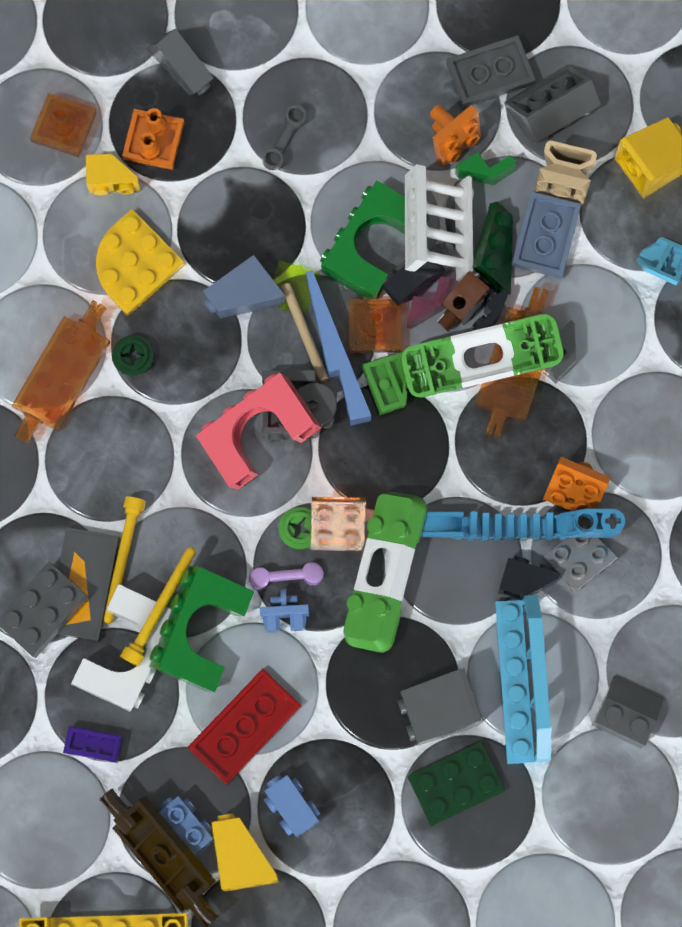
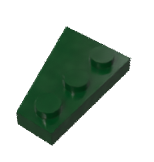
[472,201,513,295]

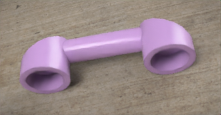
[249,562,324,591]

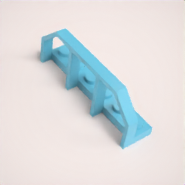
[495,595,551,764]

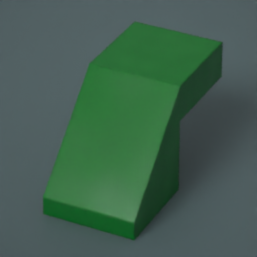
[455,152,517,185]

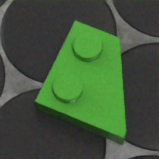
[361,352,407,415]

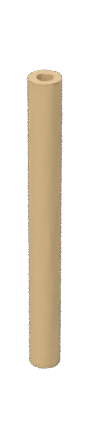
[281,283,329,382]

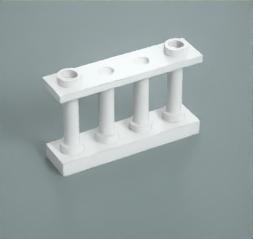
[405,164,474,281]

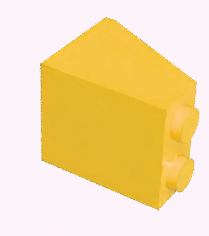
[614,117,682,199]
[212,814,279,891]

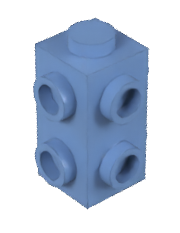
[264,775,320,838]
[159,796,214,856]

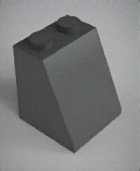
[397,668,482,746]

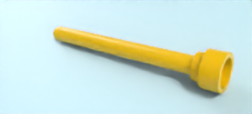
[103,496,146,624]
[120,547,196,667]

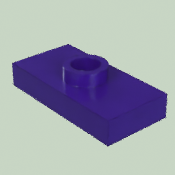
[63,726,123,764]

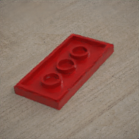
[187,668,302,785]

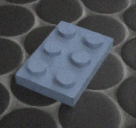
[512,191,581,279]

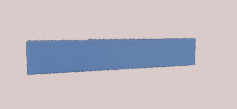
[306,271,371,426]

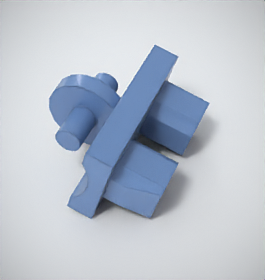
[259,588,309,633]

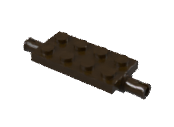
[99,788,219,927]

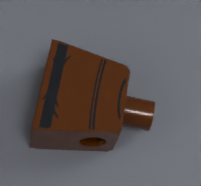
[437,271,491,331]

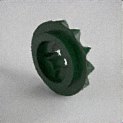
[112,335,154,377]

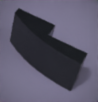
[473,289,508,331]

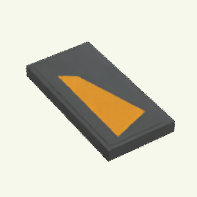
[57,527,120,642]

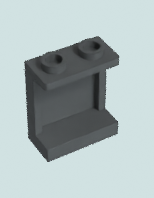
[262,370,316,442]

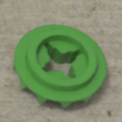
[278,507,321,550]

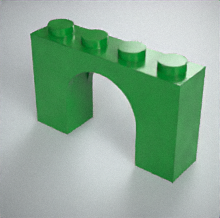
[320,180,429,304]
[149,566,254,692]

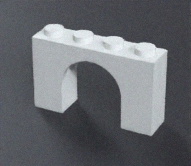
[71,584,171,712]

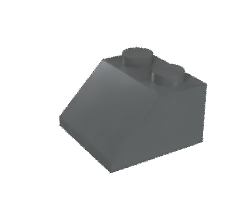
[592,676,664,748]

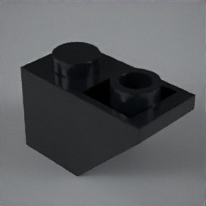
[498,556,560,600]

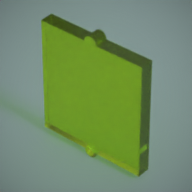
[273,261,320,316]

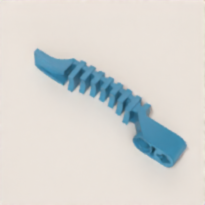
[421,509,625,541]

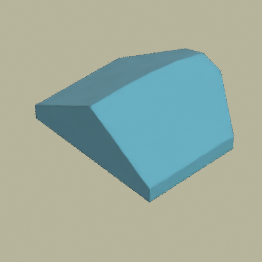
[636,237,682,285]

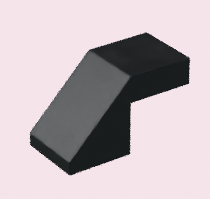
[382,262,446,306]

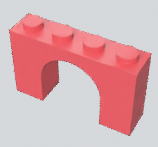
[196,373,322,490]

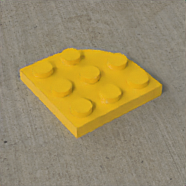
[96,209,185,316]

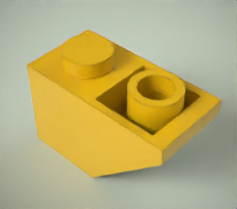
[86,154,141,196]

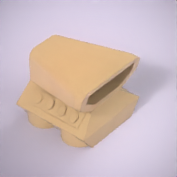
[535,141,597,205]

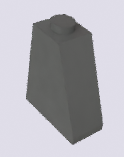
[147,28,214,95]

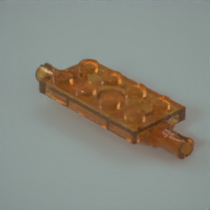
[475,287,558,438]
[12,300,111,444]

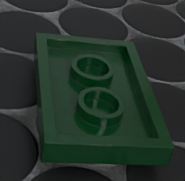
[407,741,505,827]

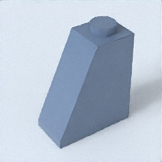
[203,255,286,319]

